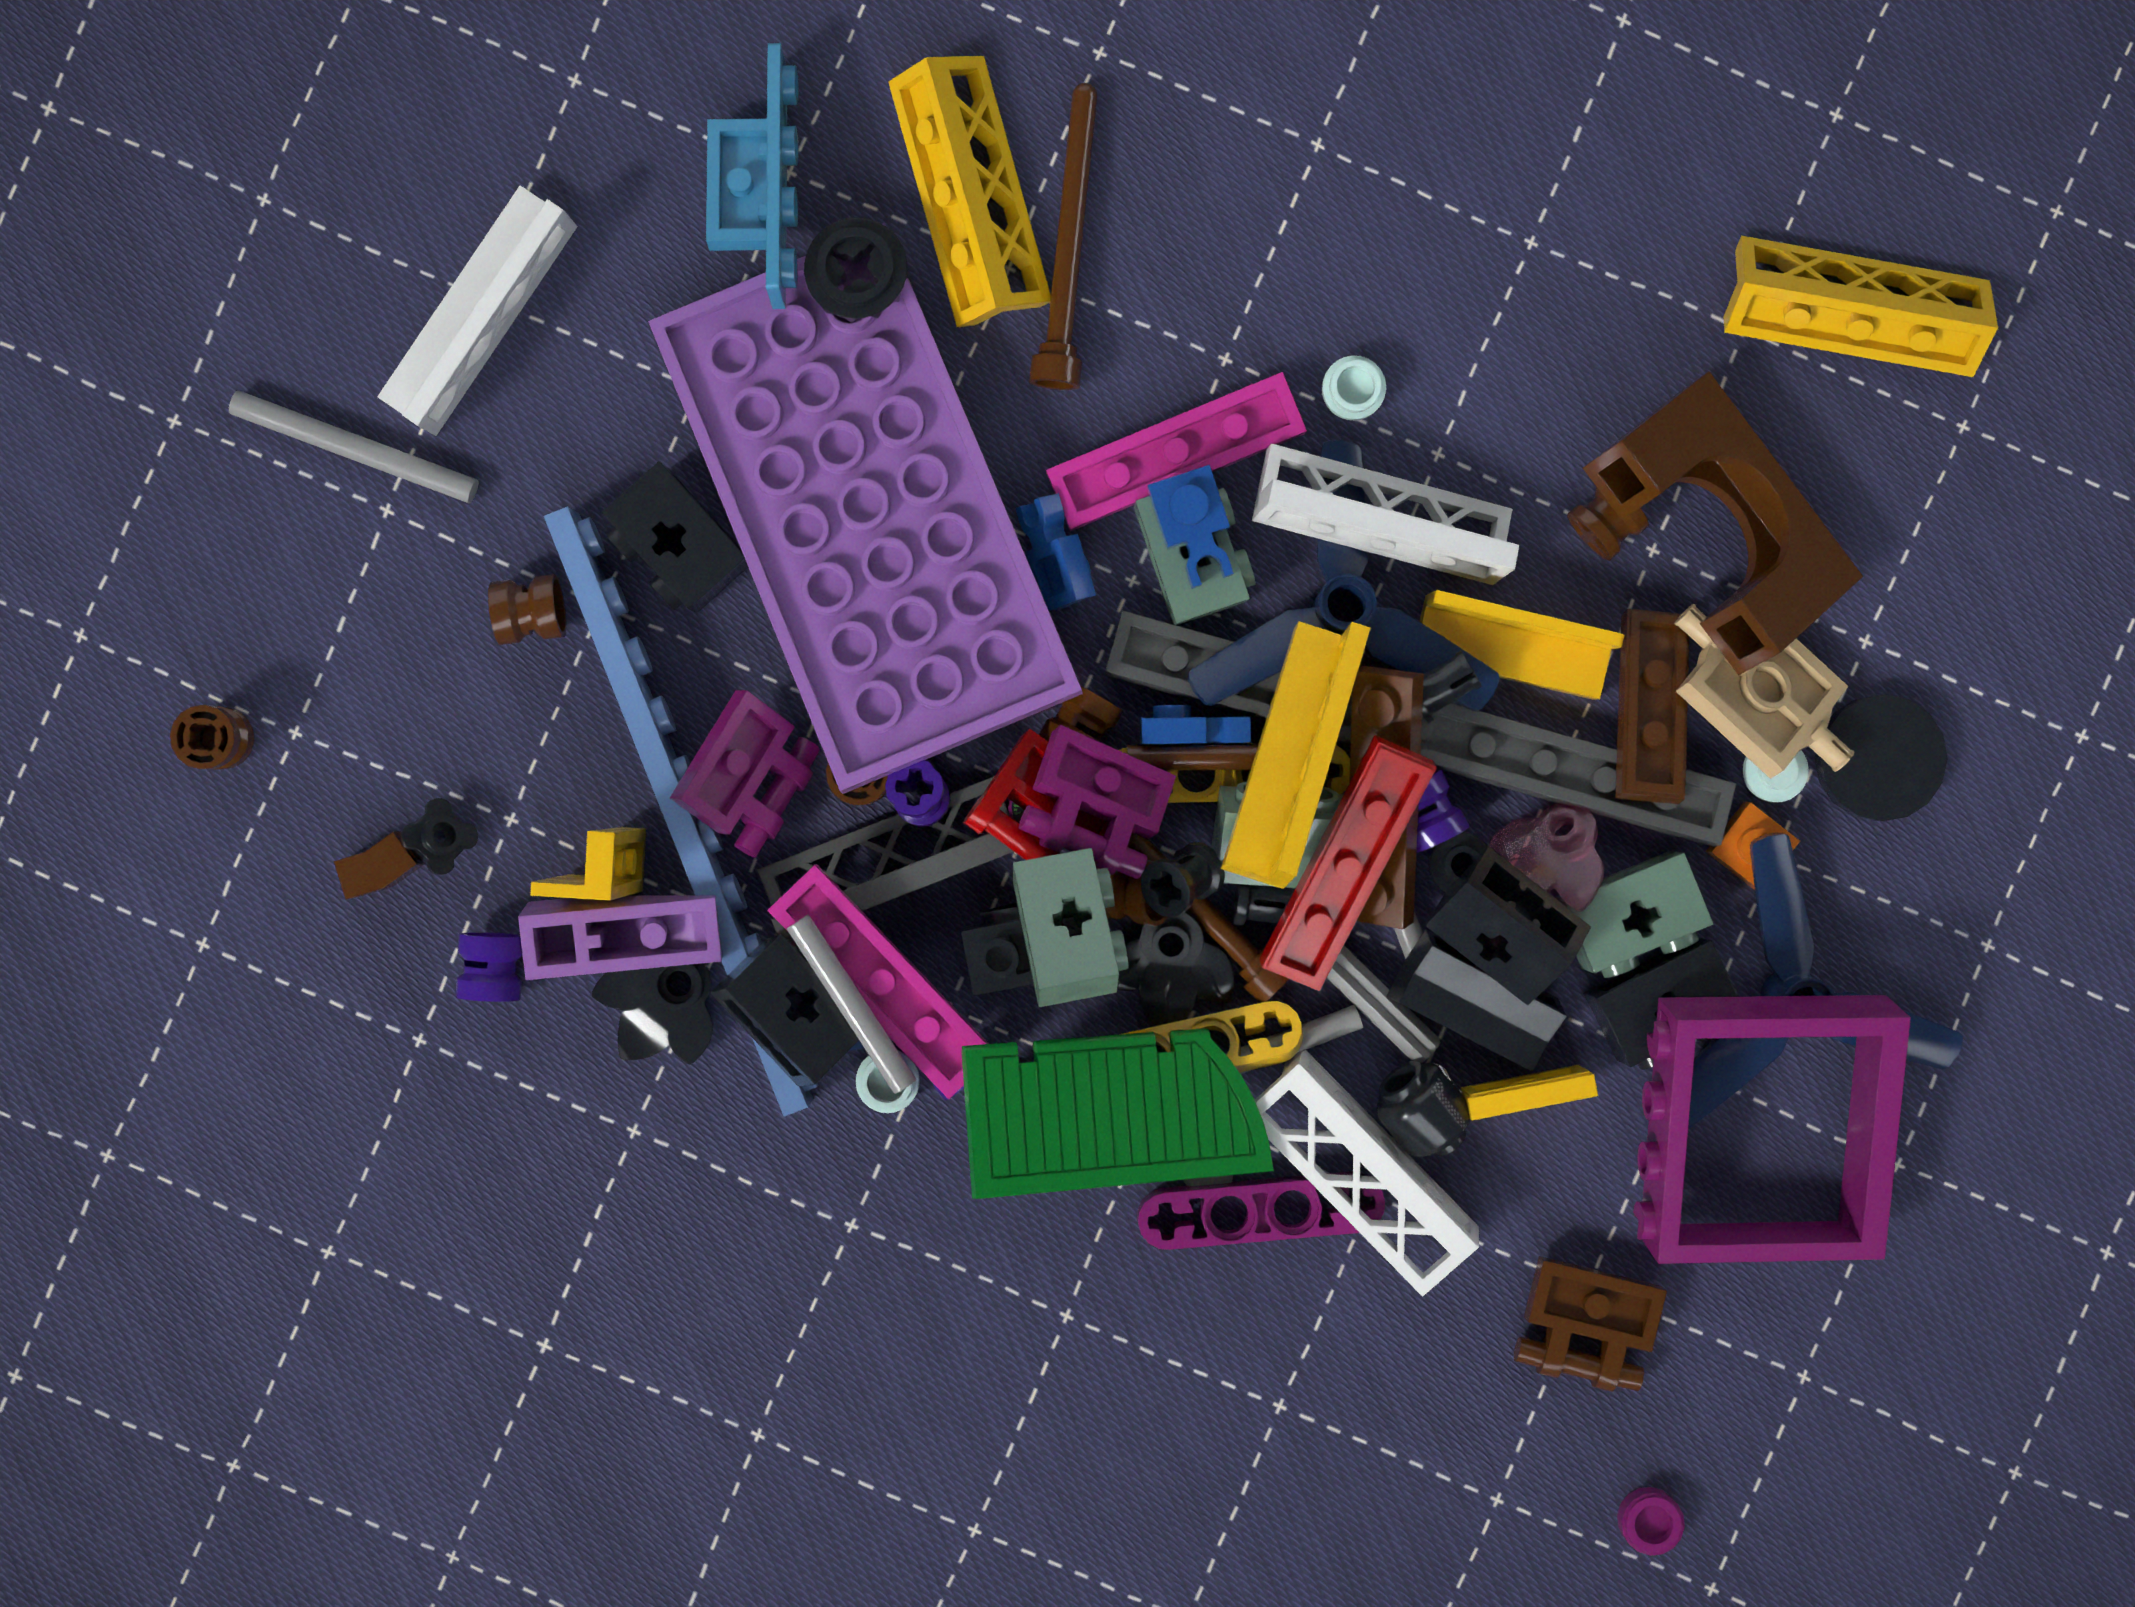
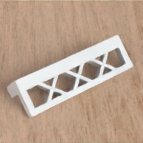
[377,185,578,436]
[1252,443,1519,585]
[1255,1050,1479,1297]

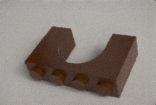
[1583,371,1863,675]

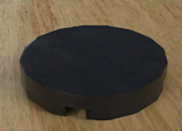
[1814,694,1948,821]

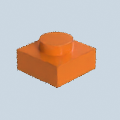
[1705,802,1800,890]

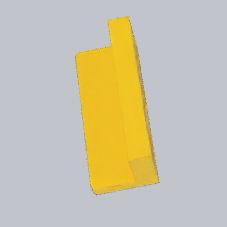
[1419,590,1625,700]
[530,827,646,900]

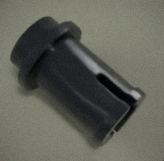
[1422,650,1482,724]

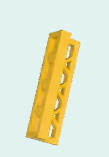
[888,56,1051,327]
[1723,235,1998,377]
[1221,621,1371,889]

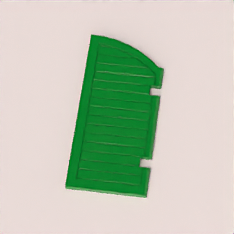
[961,1028,1274,1199]

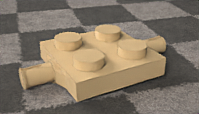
[1674,604,1855,779]

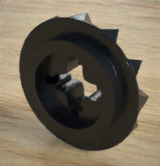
[804,218,909,323]

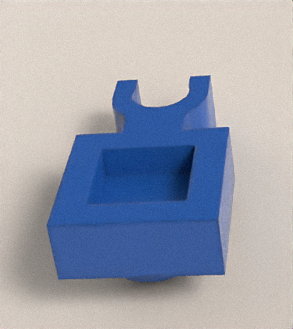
[1147,465,1234,589]
[1015,493,1096,612]
[1139,705,1251,745]

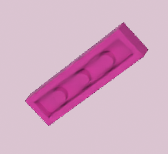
[1046,372,1307,532]
[767,864,989,1099]

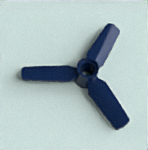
[1188,440,1500,711]
[1688,833,1963,1128]

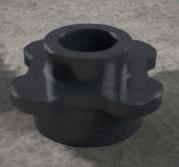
[400,798,478,875]

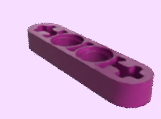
[1137,1171,1385,1250]

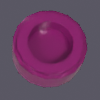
[1617,1487,1685,1556]

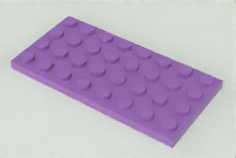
[648,223,1083,794]

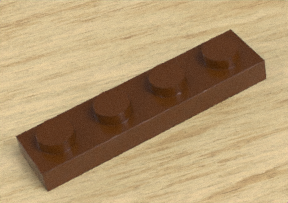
[1349,666,1424,929]

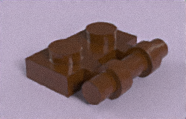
[1514,1256,1667,1392]

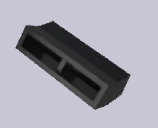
[1387,929,1566,1072]

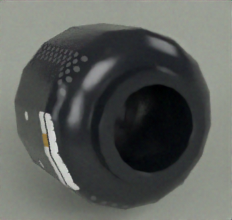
[1376,1061,1471,1157]

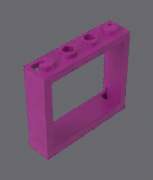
[1633,995,1911,1264]

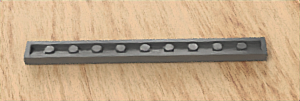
[1104,610,1736,847]

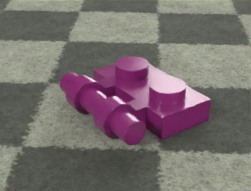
[670,690,820,858]
[1019,725,1176,879]

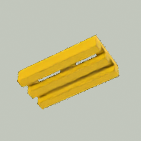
[1461,1065,1598,1121]

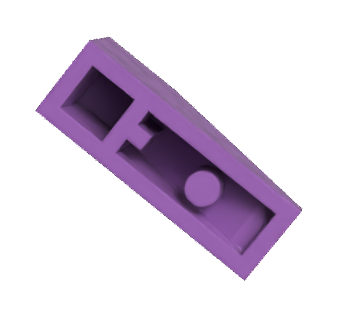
[518,895,723,980]

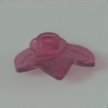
[1488,803,1605,912]

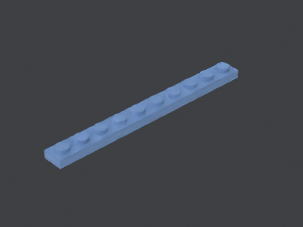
[544,506,818,1117]

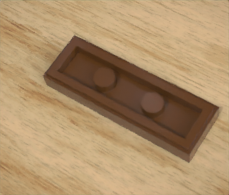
[1615,609,1689,804]

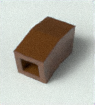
[334,831,425,900]

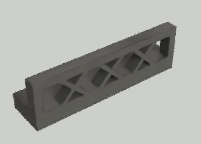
[757,777,1014,940]

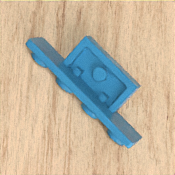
[706,43,799,309]

